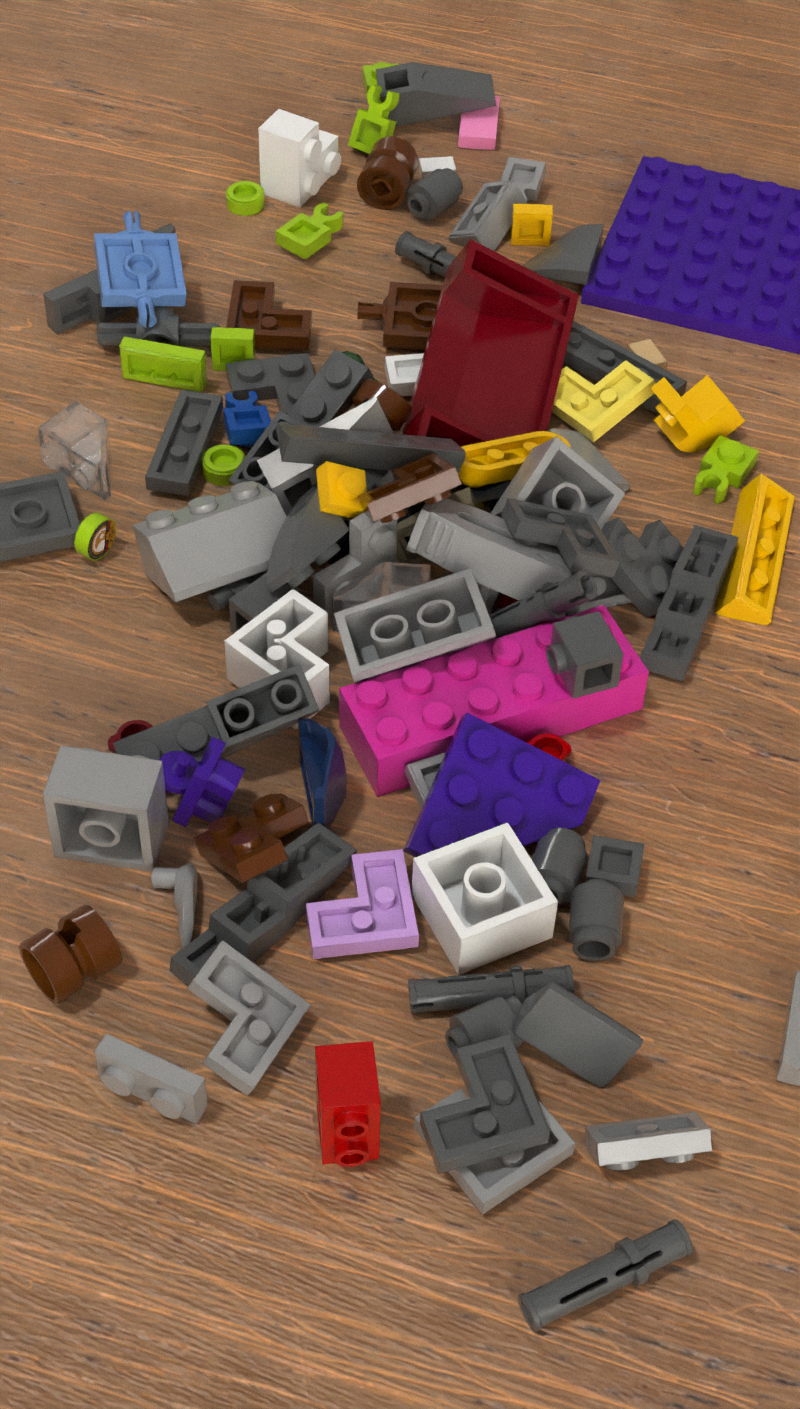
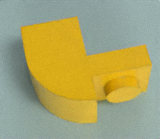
[651,375,745,453]

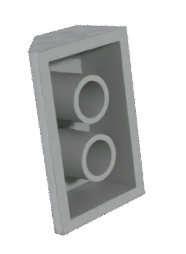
[132,481,287,602]
[334,568,496,683]

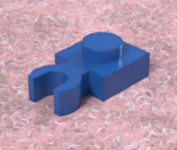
[223,391,271,447]

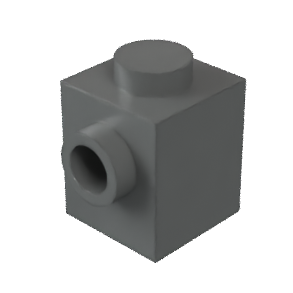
[546,611,624,699]

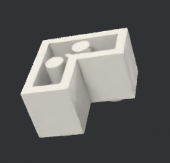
[258,109,341,208]
[224,589,330,730]

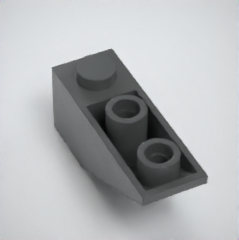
[376,62,496,127]

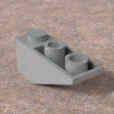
[257,396,393,516]

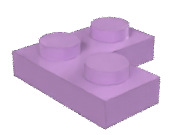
[306,849,419,959]

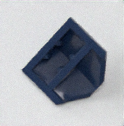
[298,718,346,829]

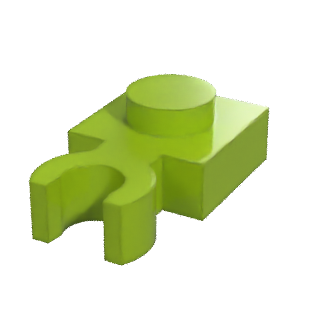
[348,85,399,154]
[275,203,343,260]
[693,435,759,504]

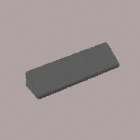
[276,423,466,473]

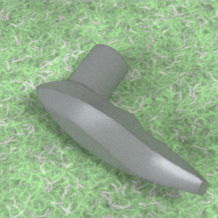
[151,862,197,948]

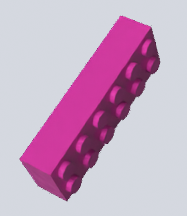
[339,605,649,797]

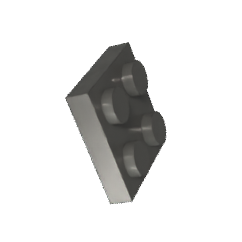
[0,471,80,562]

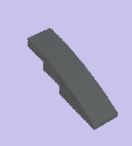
[640,525,739,681]
[170,822,357,986]

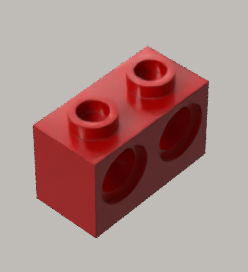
[315,1041,381,1167]

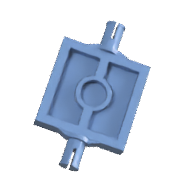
[93,211,187,327]

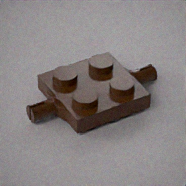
[357,282,443,350]

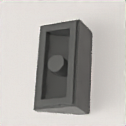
[513,981,643,1088]

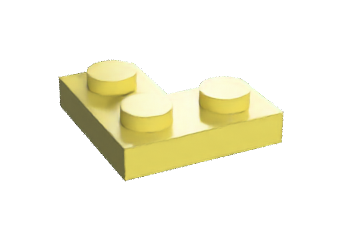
[552,360,655,442]

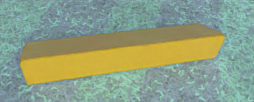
[715,474,795,626]

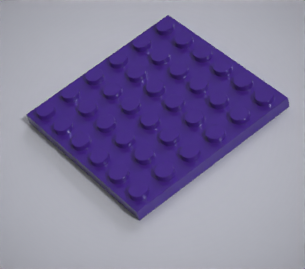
[581,156,800,354]

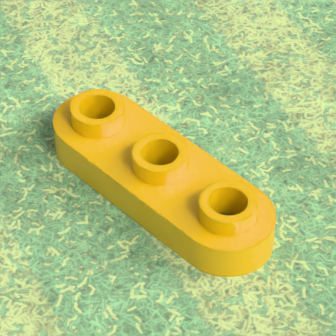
[458,431,571,488]

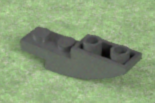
[43,223,175,334]
[229,349,373,492]
[265,464,389,593]
[113,664,319,764]

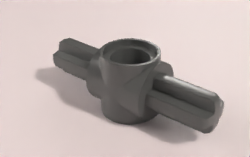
[97,306,220,346]

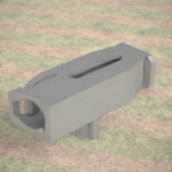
[406,498,587,616]

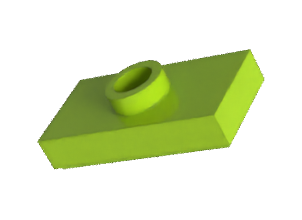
[119,336,207,393]

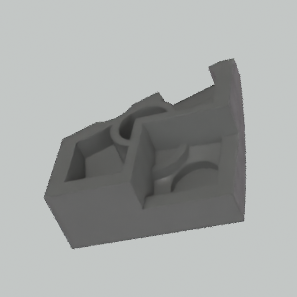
[522,224,604,285]

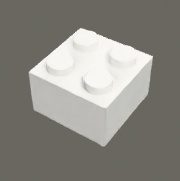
[412,822,558,975]

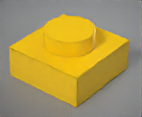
[511,204,553,247]
[316,461,367,519]

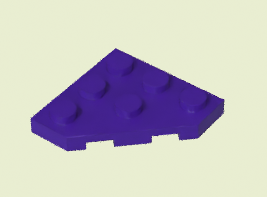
[403,713,600,857]

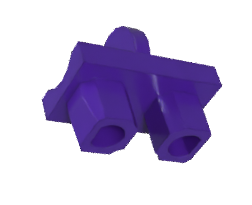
[159,736,245,827]

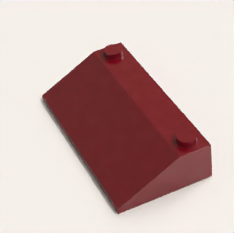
[402,239,579,490]

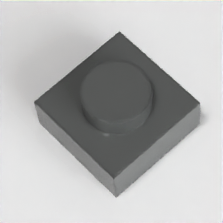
[585,835,644,897]

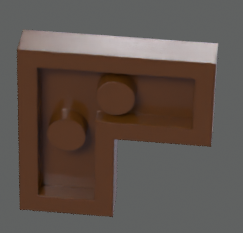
[226,280,312,350]
[358,453,462,523]
[193,793,309,883]

